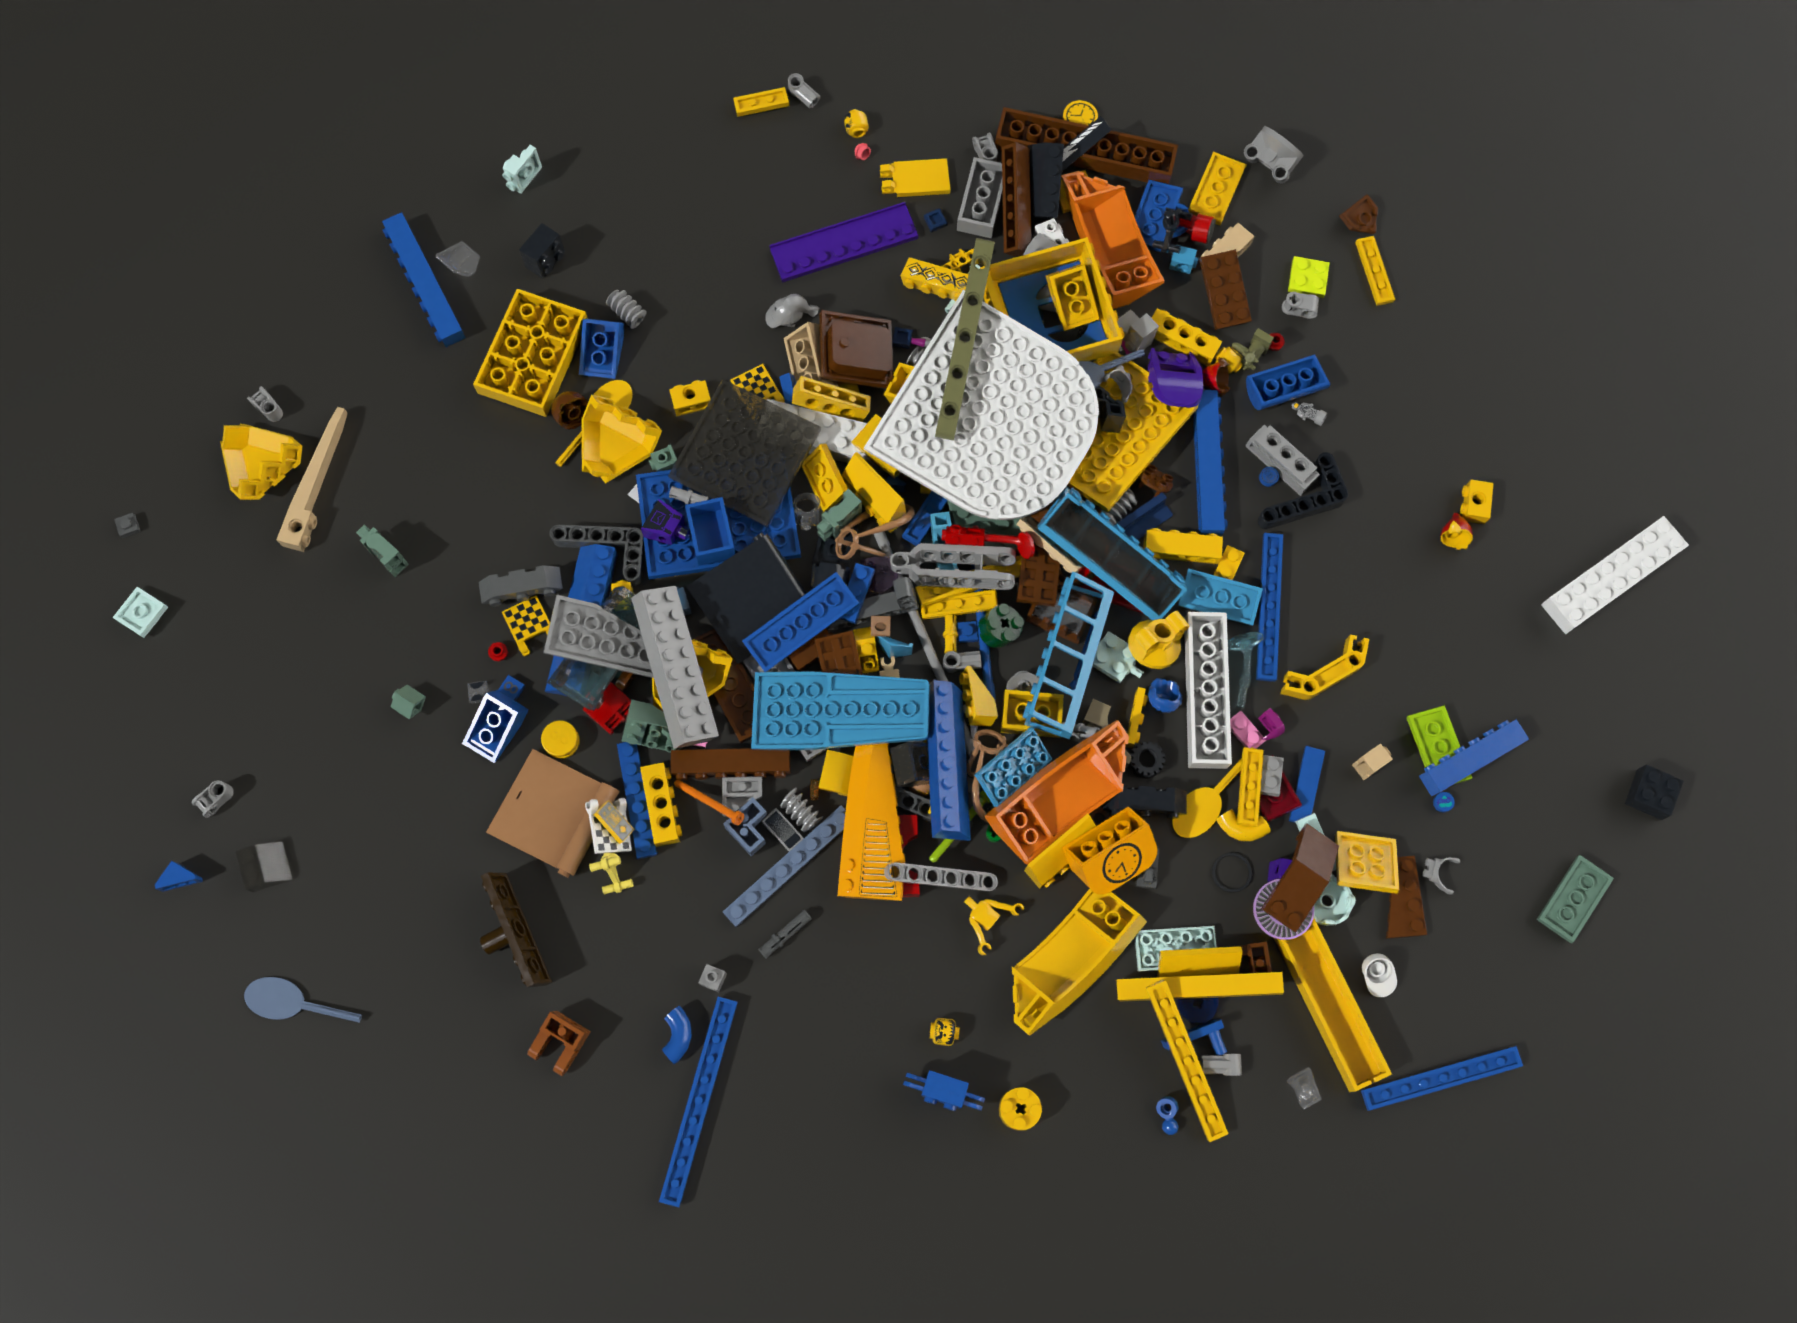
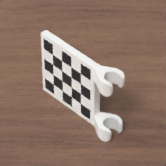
[585,798,632,854]

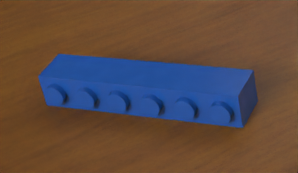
[1419,719,1529,796]

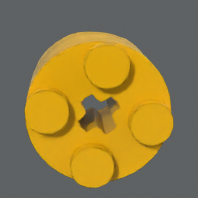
[999,1087,1042,1130]

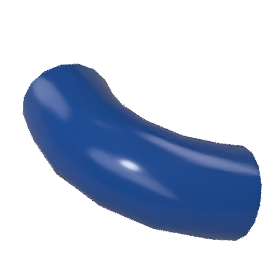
[662,1006,692,1064]

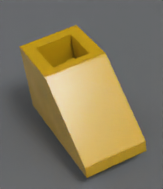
[853,627,879,673]

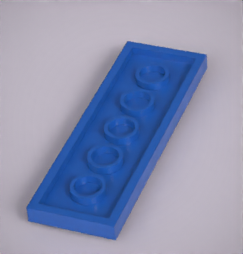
[742,572,860,672]

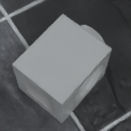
[698,964,727,993]

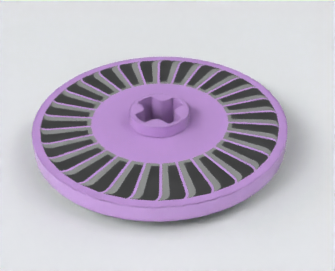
[1253,879,1314,940]

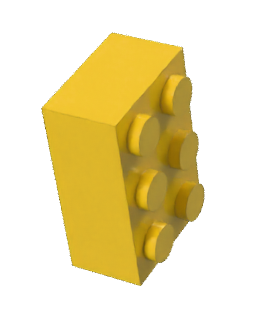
[1001,689,1064,738]

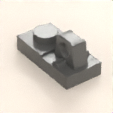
[1136,848,1159,889]

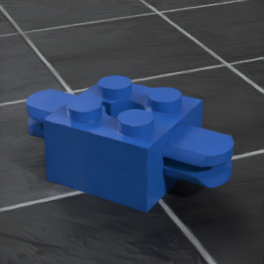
[903,1070,985,1111]

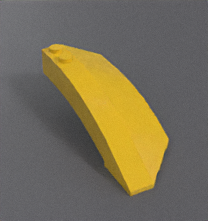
[1012,889,1147,1036]

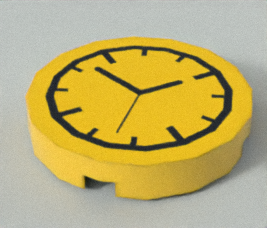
[1062,100,1098,125]

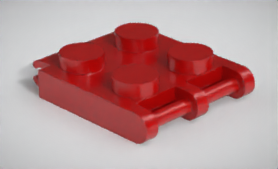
[581,680,631,735]

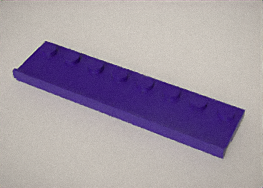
[769,202,918,283]

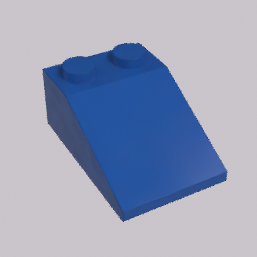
[579,319,625,379]
[462,690,529,763]

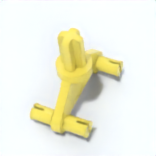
[589,852,634,895]

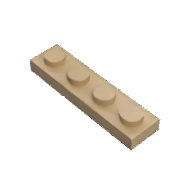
[1016,516,1084,573]

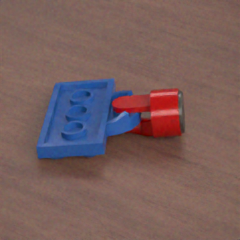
[1135,180,1216,252]

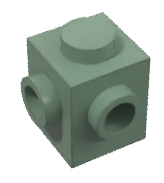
[391,685,426,719]

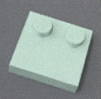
[113,587,168,638]

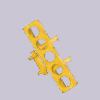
[941,248,974,272]

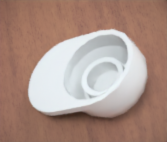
[1362,953,1397,997]

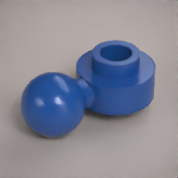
[1156,1096,1179,1135]

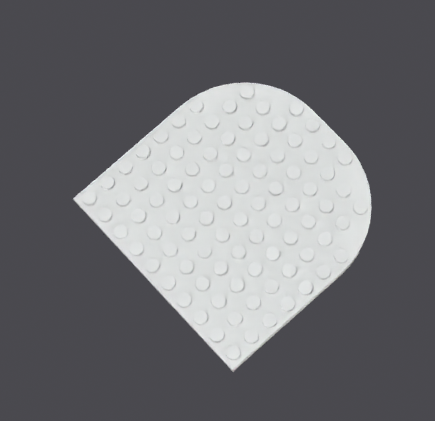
[864,290,1099,520]

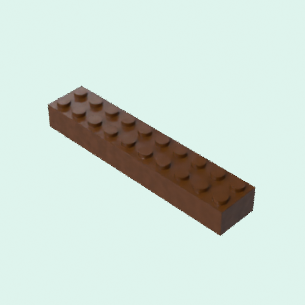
[995,107,1178,184]

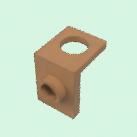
[871,616,890,636]

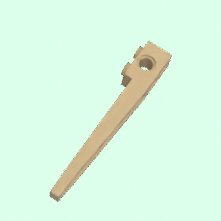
[276,407,348,552]

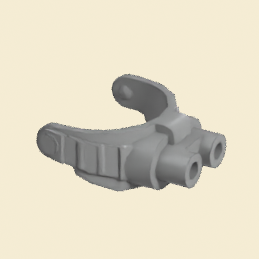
[1102,365,1133,403]
[1423,857,1460,895]

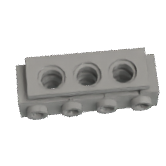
[1246,425,1320,496]

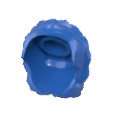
[1148,678,1182,713]

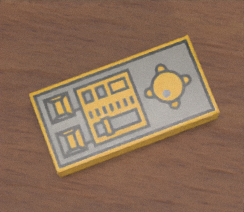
[593,800,634,844]

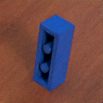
[779,373,802,407]

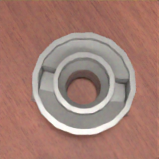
[1244,126,1304,184]

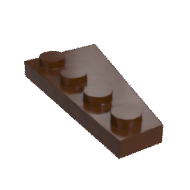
[1386,856,1427,939]

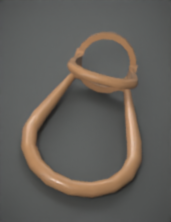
[835,504,915,560]
[967,729,1008,822]

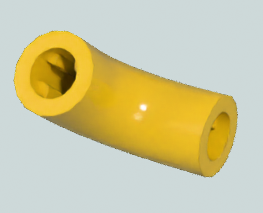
[1216,809,1271,841]

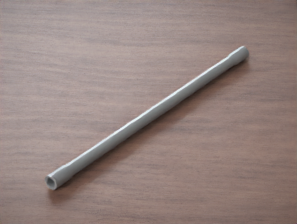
[874,531,979,757]

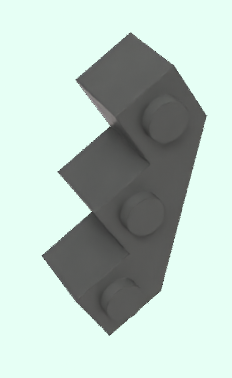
[479,565,563,607]

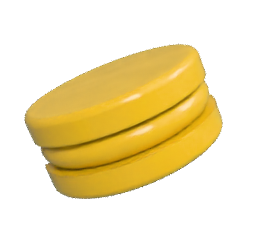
[541,720,580,759]

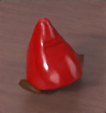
[1202,357,1230,397]

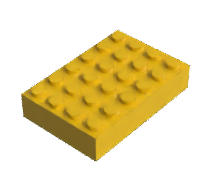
[473,289,588,417]

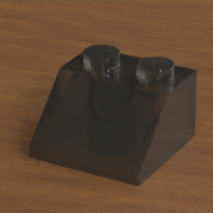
[890,742,929,787]
[236,842,292,893]

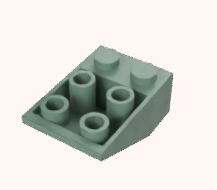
[622,700,681,753]

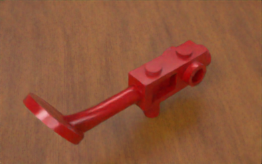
[942,524,1035,559]

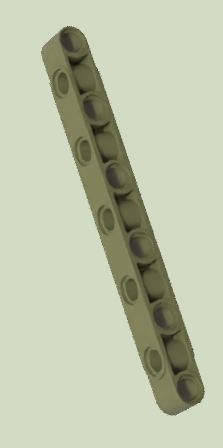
[935,238,995,441]

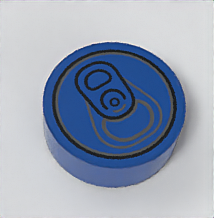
[1259,467,1279,487]

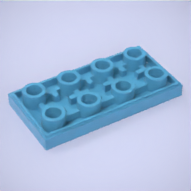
[974,727,1053,807]

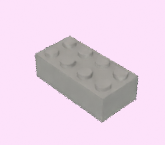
[957,157,1003,238]

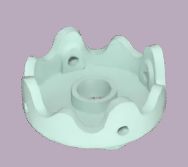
[1314,874,1356,926]

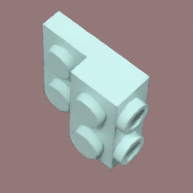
[502,145,542,193]

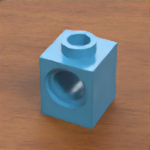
[1169,245,1198,274]

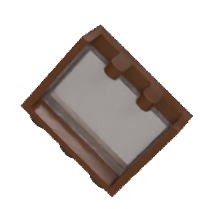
[1026,579,1098,644]

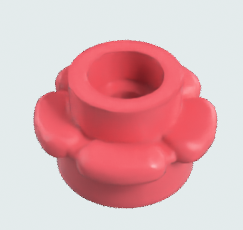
[854,143,871,160]

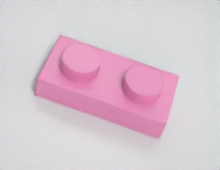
[1230,711,1266,749]

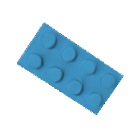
[1178,569,1263,626]

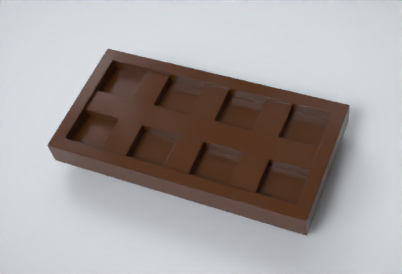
[1199,249,1252,330]
[1016,540,1060,607]
[814,630,863,675]

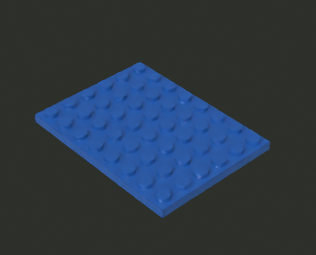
[636,453,801,580]

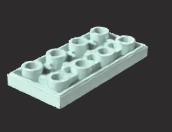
[1134,926,1217,972]

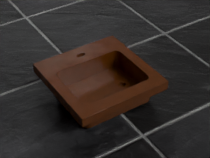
[819,310,894,388]

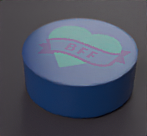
[1433,792,1455,812]

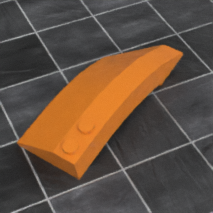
[1061,171,1165,309]
[984,720,1129,865]

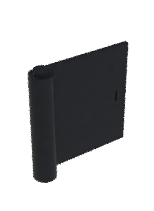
[686,533,807,664]

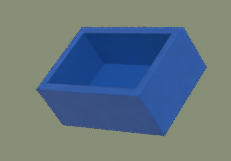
[685,497,735,566]

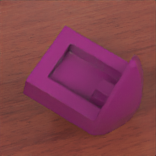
[1258,708,1285,740]

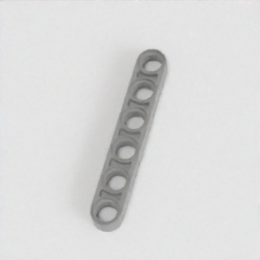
[884,862,998,891]

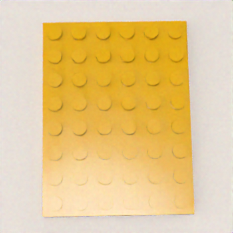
[1067,353,1199,512]

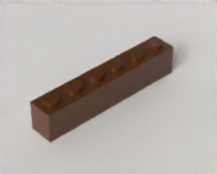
[1002,142,1031,257]
[671,748,790,780]

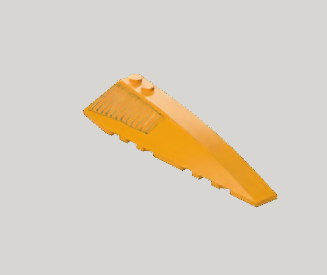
[837,743,905,901]

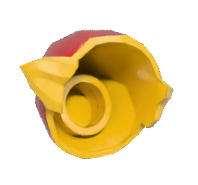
[1441,513,1473,550]

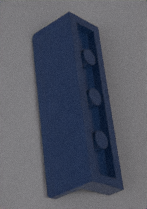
[1100,492,1173,556]

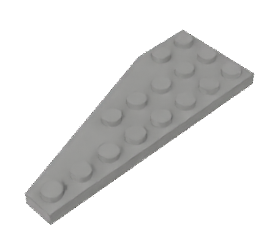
[543,595,703,678]

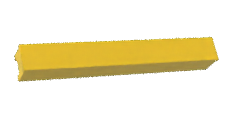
[1117,972,1284,1002]

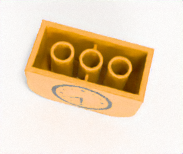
[1062,807,1157,894]

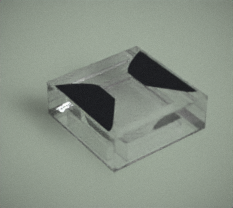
[467,681,489,704]

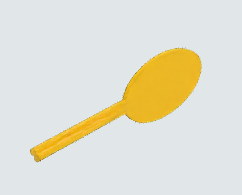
[555,380,632,467]
[1172,747,1255,838]

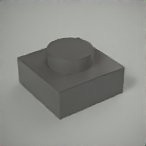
[114,513,141,538]

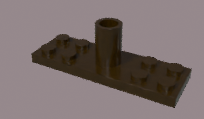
[480,872,552,987]

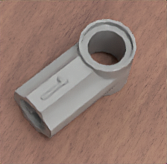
[788,73,820,108]
[943,651,981,673]
[1200,1054,1242,1076]

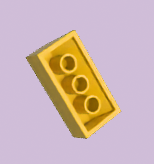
[842,452,906,533]
[1024,813,1096,889]

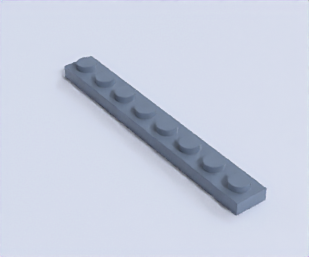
[723,805,846,927]

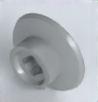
[1006,671,1039,692]

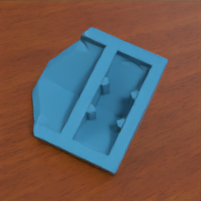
[875,636,913,659]

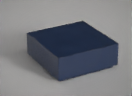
[924,208,948,233]
[892,327,913,349]

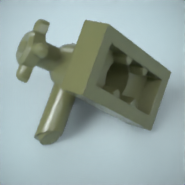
[1231,328,1274,370]

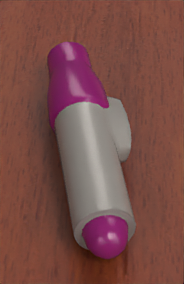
[911,337,931,347]

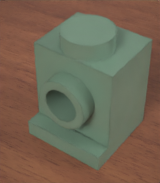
[648,444,679,472]

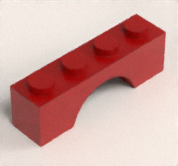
[898,815,920,897]

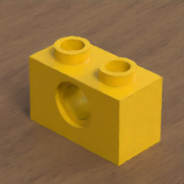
[669,380,712,417]
[1460,480,1493,524]

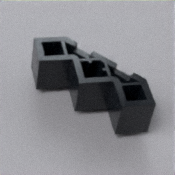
[1095,385,1126,433]
[1103,785,1187,819]

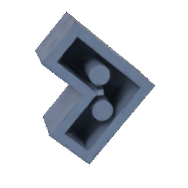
[723,797,767,857]

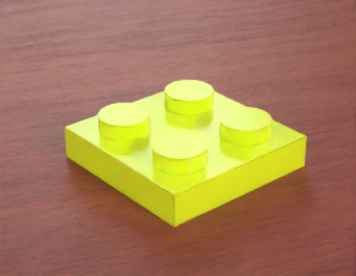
[1288,256,1330,298]

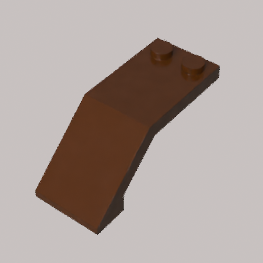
[1261,823,1339,933]

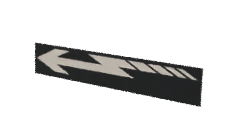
[1062,116,1112,172]

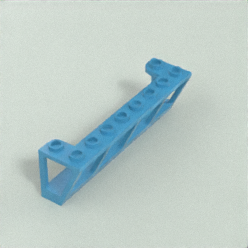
[1022,571,1114,739]

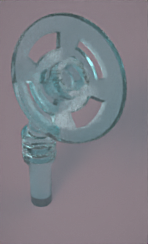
[1228,632,1264,708]

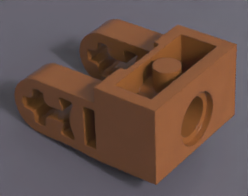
[527,1011,591,1076]

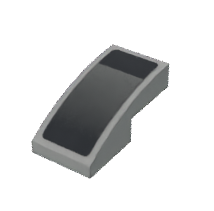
[761,808,804,852]

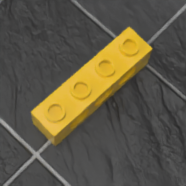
[1152,308,1222,366]
[792,376,871,422]
[640,762,682,847]

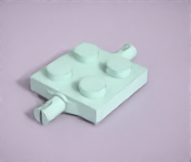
[1084,631,1144,683]

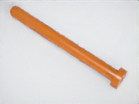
[674,780,744,825]

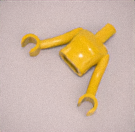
[964,896,1024,955]

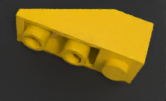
[959,666,998,726]

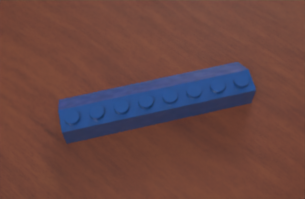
[545,544,618,699]
[927,680,971,841]

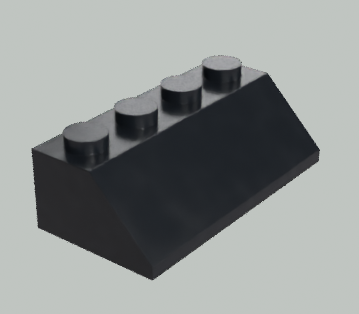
[1028,143,1064,221]

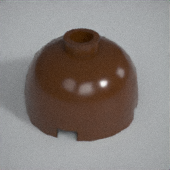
[551,391,588,430]

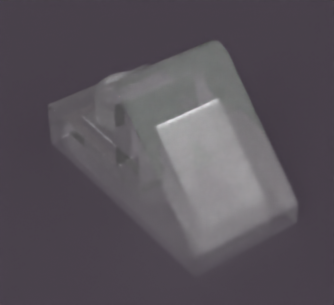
[1287,1067,1322,1109]

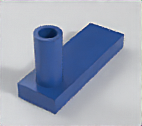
[1161,1018,1227,1056]

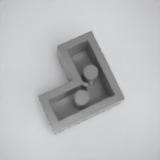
[1117,309,1159,353]

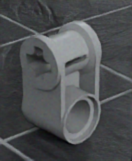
[972,132,998,162]
[1281,292,1319,319]
[247,386,283,422]
[192,780,233,818]

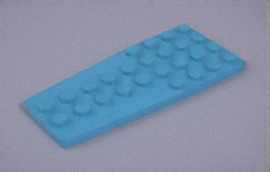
[751,672,930,750]

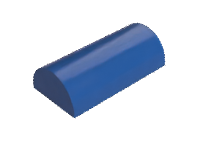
[1246,355,1330,410]

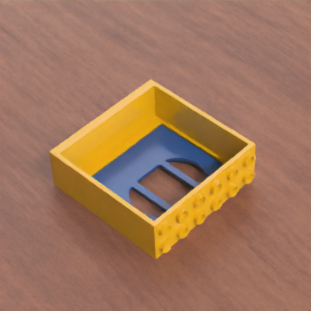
[980,237,1124,362]

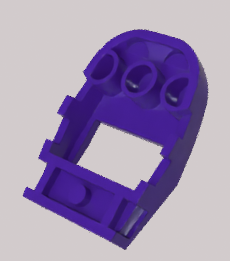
[1148,348,1203,408]

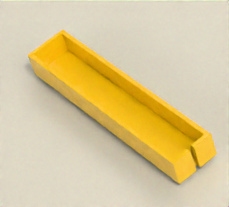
[1274,918,1392,1092]

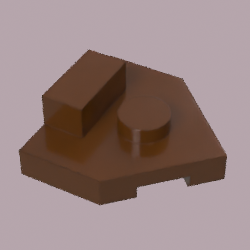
[1339,194,1378,234]

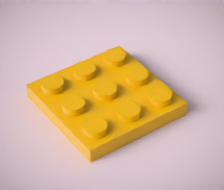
[1335,831,1399,894]

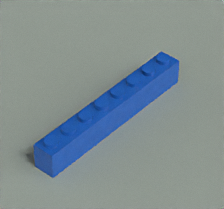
[382,212,466,347]
[1193,390,1228,537]

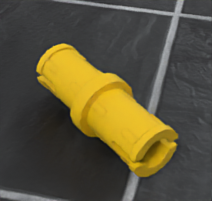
[943,615,958,654]

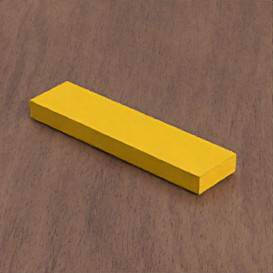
[1355,236,1395,306]
[921,589,998,620]
[1237,747,1264,827]

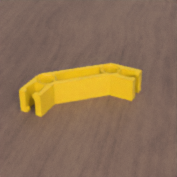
[1281,634,1369,700]

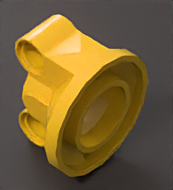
[1128,610,1190,669]

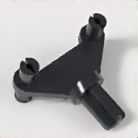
[1152,207,1193,254]

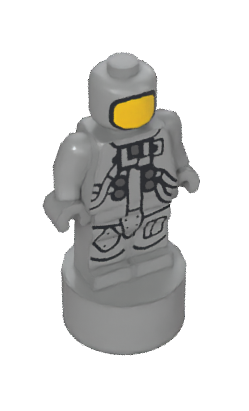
[1292,402,1328,426]

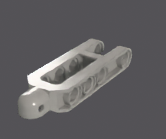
[890,543,1016,590]

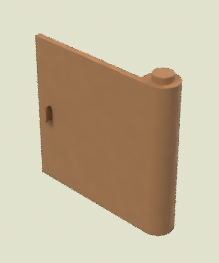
[486,749,619,878]

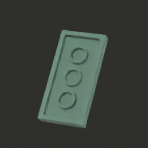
[1536,855,1614,943]

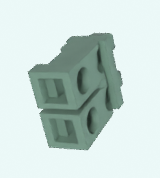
[817,488,862,542]
[356,525,409,577]

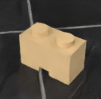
[1352,743,1393,780]

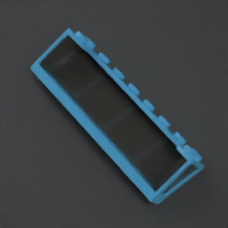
[1037,487,1187,620]

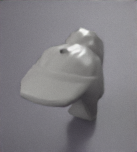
[765,294,820,328]

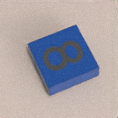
[498,675,525,701]

